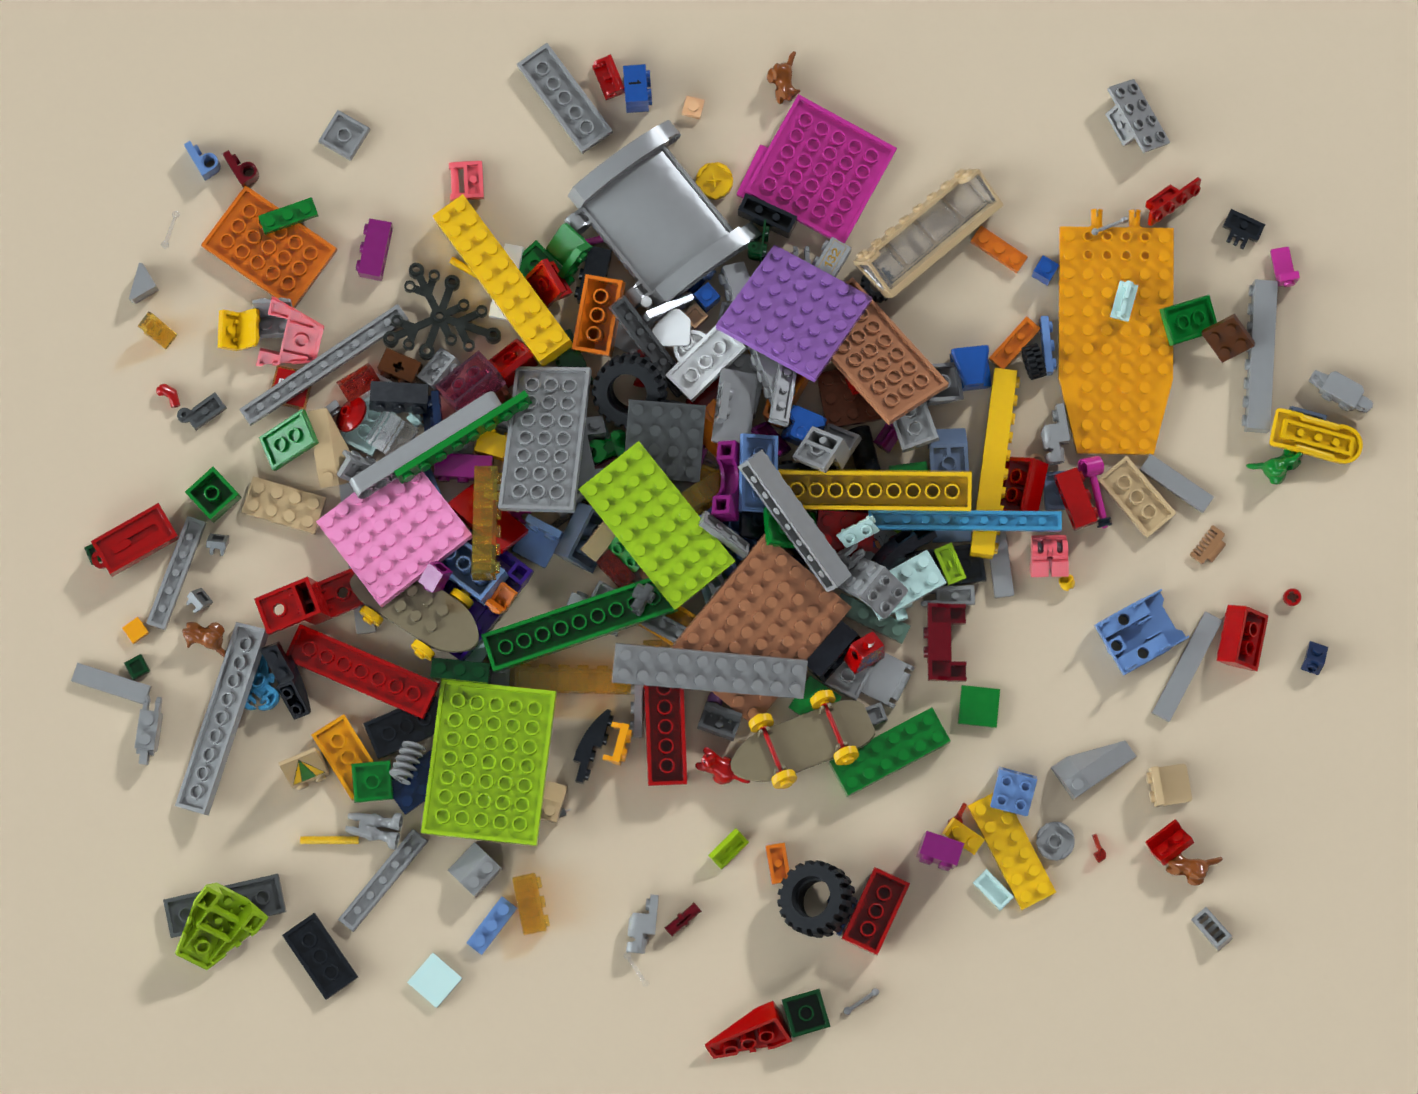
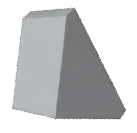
[129,263,159,304]

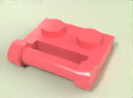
[449,161,484,201]

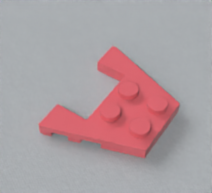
[256,296,324,366]

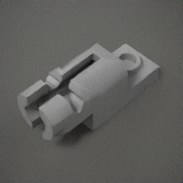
[1041,403,1070,466]
[626,894,659,954]

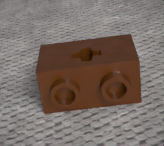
[377,348,423,383]

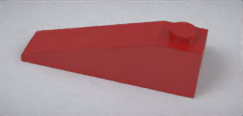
[705,1001,792,1059]

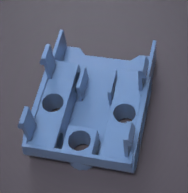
[1094,589,1189,676]

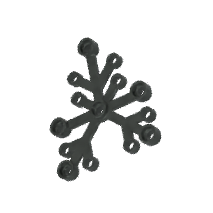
[383,263,501,360]

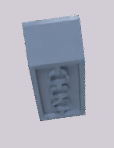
[928,428,971,543]

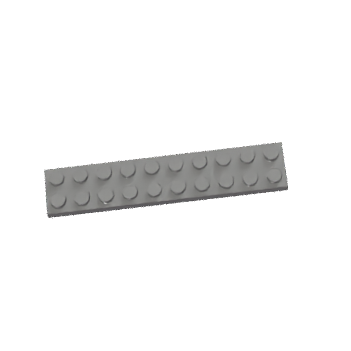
[175,622,268,816]
[612,643,808,699]

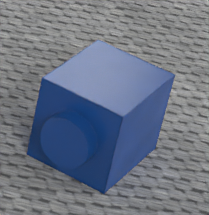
[1031,255,1059,286]
[694,282,720,313]

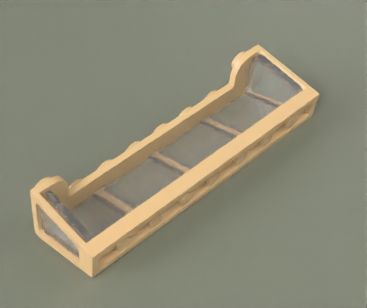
[853,168,1004,298]

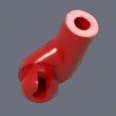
[156,384,180,408]

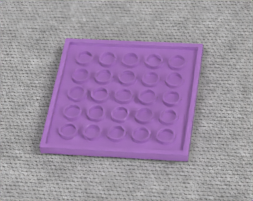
[716,244,873,383]

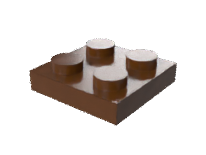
[1201,314,1255,363]

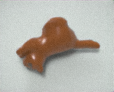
[767,51,800,104]
[182,622,226,657]
[1166,854,1223,886]

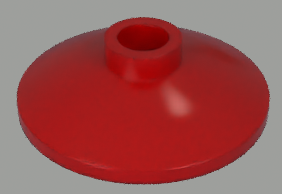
[336,397,367,432]

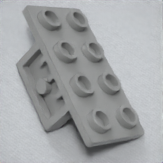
[1105,79,1170,153]
[711,368,758,443]

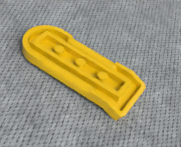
[1269,408,1363,464]

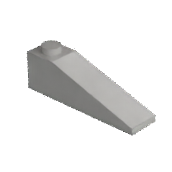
[1051,741,1136,800]

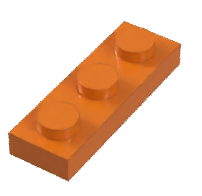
[970,226,1028,273]
[989,316,1041,369]

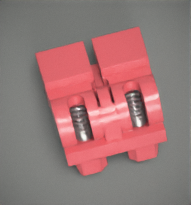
[1029,535,1069,577]

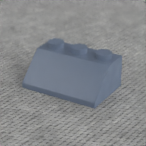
[554,502,603,573]

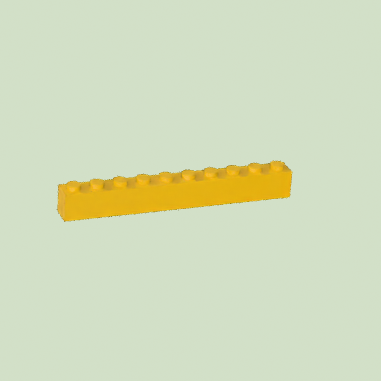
[969,368,1020,559]

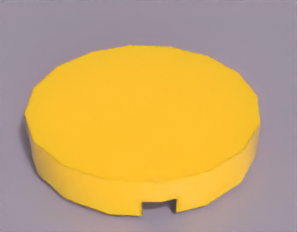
[696,162,733,200]

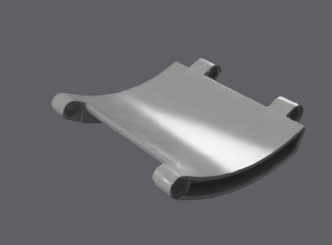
[564,120,762,309]

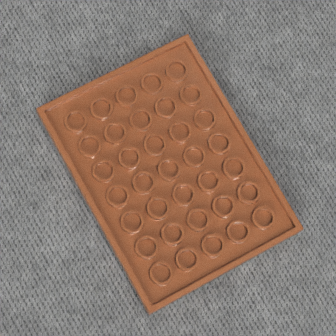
[670,534,852,722]

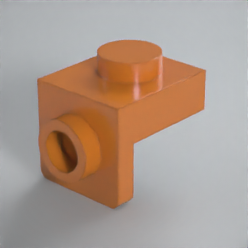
[485,582,518,615]

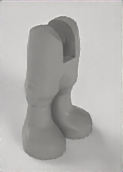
[345,813,403,850]

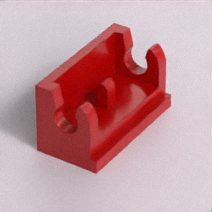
[592,54,625,100]

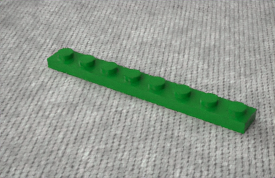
[394,390,532,484]

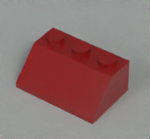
[1000,457,1049,511]
[1216,605,1268,672]

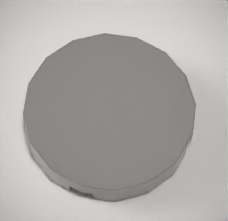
[1036,822,1075,861]

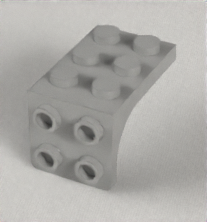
[837,557,908,619]

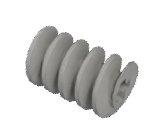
[389,741,426,785]

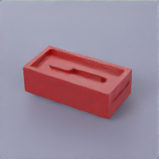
[91,503,179,577]

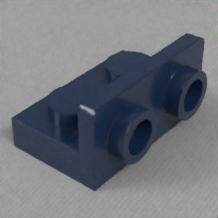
[423,390,443,431]

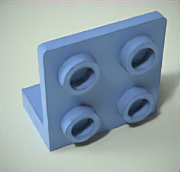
[512,514,563,568]
[990,767,1037,816]

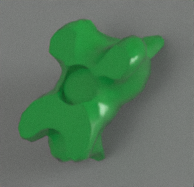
[589,430,626,463]
[1246,449,1303,485]

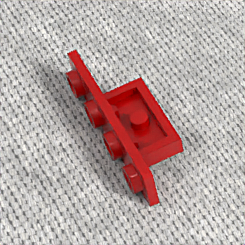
[1145,177,1201,226]

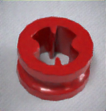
[1283,588,1301,606]

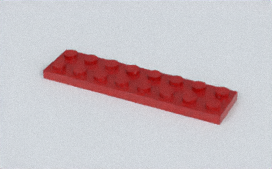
[286,624,440,720]

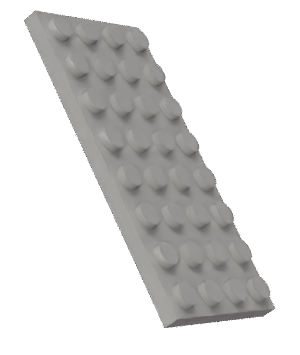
[498,366,592,513]

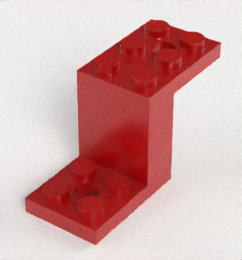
[254,568,365,635]

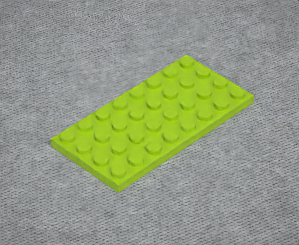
[578,441,736,610]

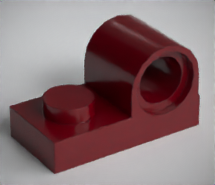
[223,150,259,188]

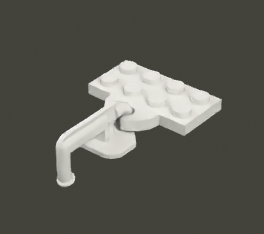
[641,296,747,402]

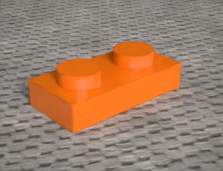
[765,842,789,885]

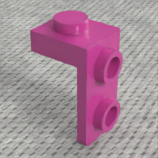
[1270,247,1300,287]

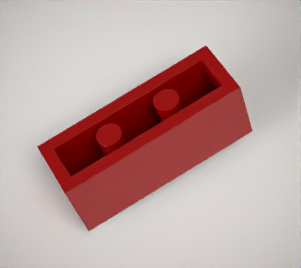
[1053,467,1099,531]

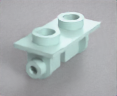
[1110,281,1138,322]
[836,515,880,548]

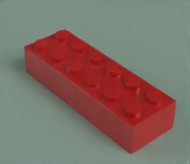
[644,685,687,786]

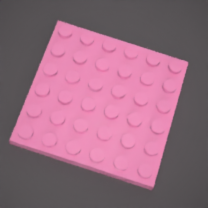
[316,472,474,608]

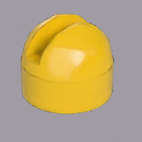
[1059,574,1075,591]

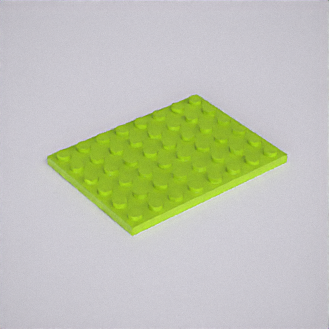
[421,679,557,846]

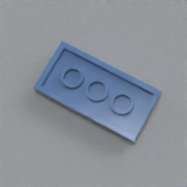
[739,433,778,513]

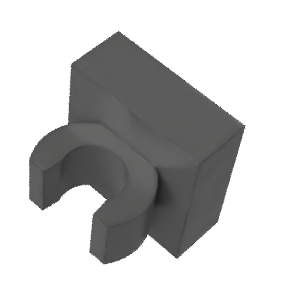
[206,533,229,556]
[186,588,213,613]

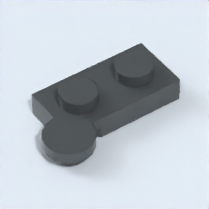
[177,392,227,430]

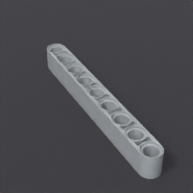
[349,391,502,499]

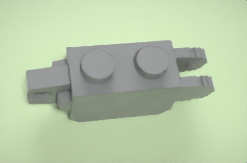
[1309,370,1373,413]
[134,695,163,765]

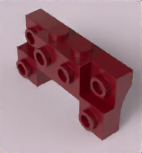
[923,603,967,682]

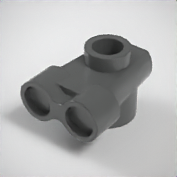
[631,583,656,616]

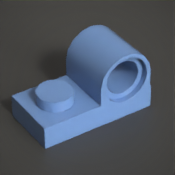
[184,141,221,181]

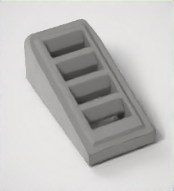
[1191,907,1233,951]

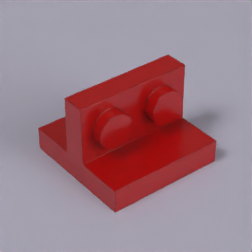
[525,258,573,308]
[487,339,538,388]

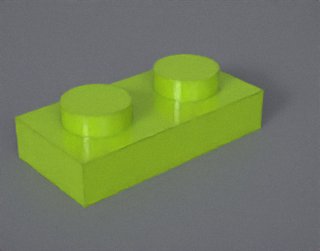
[933,542,967,586]
[708,828,749,870]

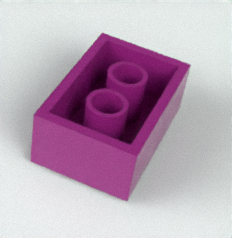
[916,831,964,871]

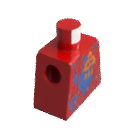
[844,632,885,674]

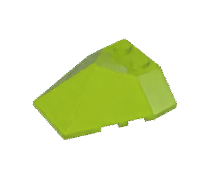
[175,882,268,970]

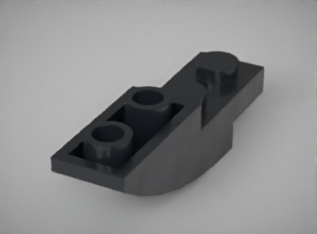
[871,530,938,570]
[260,641,311,720]
[573,709,614,785]

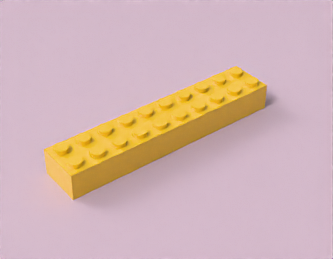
[432,194,573,367]
[778,469,972,511]

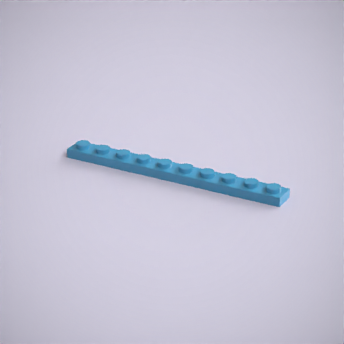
[868,510,1062,532]

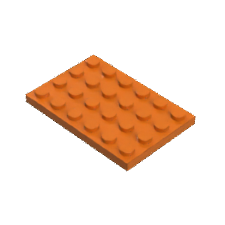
[201,185,337,308]

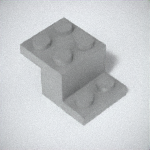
[792,423,862,473]

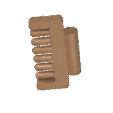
[1190,525,1226,564]

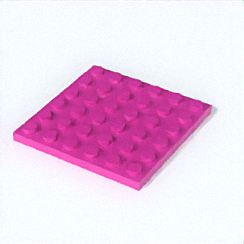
[744,94,897,244]

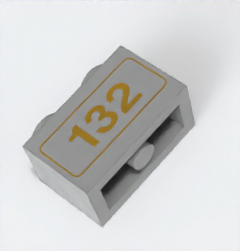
[812,237,852,277]

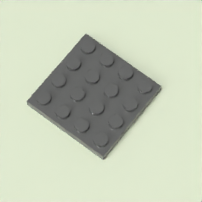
[625,399,706,482]

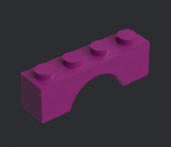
[711,440,740,522]

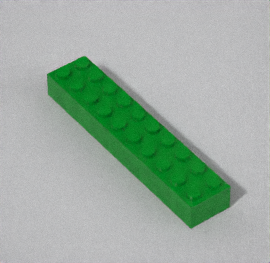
[481,578,678,673]

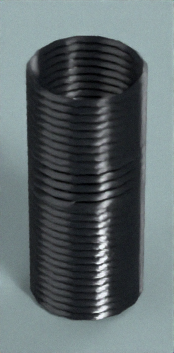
[848,425,881,470]

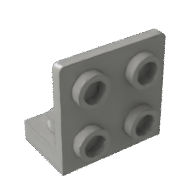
[252,298,293,339]

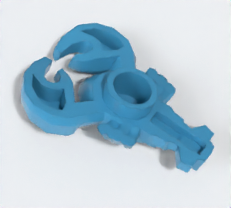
[244,655,280,711]

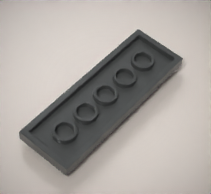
[163,874,286,938]

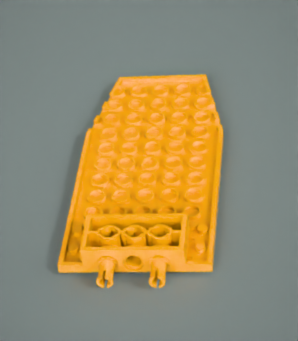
[1058,209,1174,455]

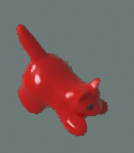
[695,747,750,785]

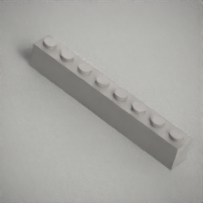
[718,261,795,404]
[1242,279,1278,433]
[738,450,851,592]

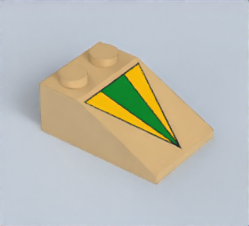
[278,747,330,791]

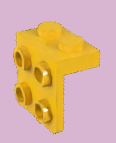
[218,308,260,351]

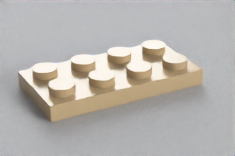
[1098,455,1177,538]
[242,476,327,535]

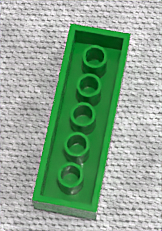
[829,707,951,797]

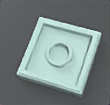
[407,953,463,1008]

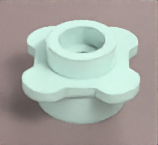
[406,413,424,428]

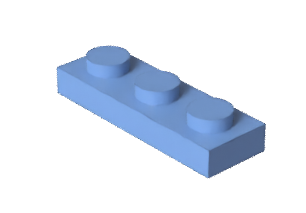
[1039,316,1056,376]
[467,897,518,955]

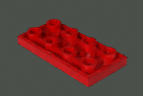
[448,483,529,554]

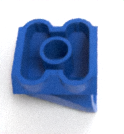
[950,345,992,391]
[781,405,827,446]

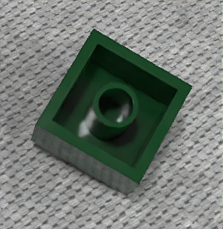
[781,988,831,1038]

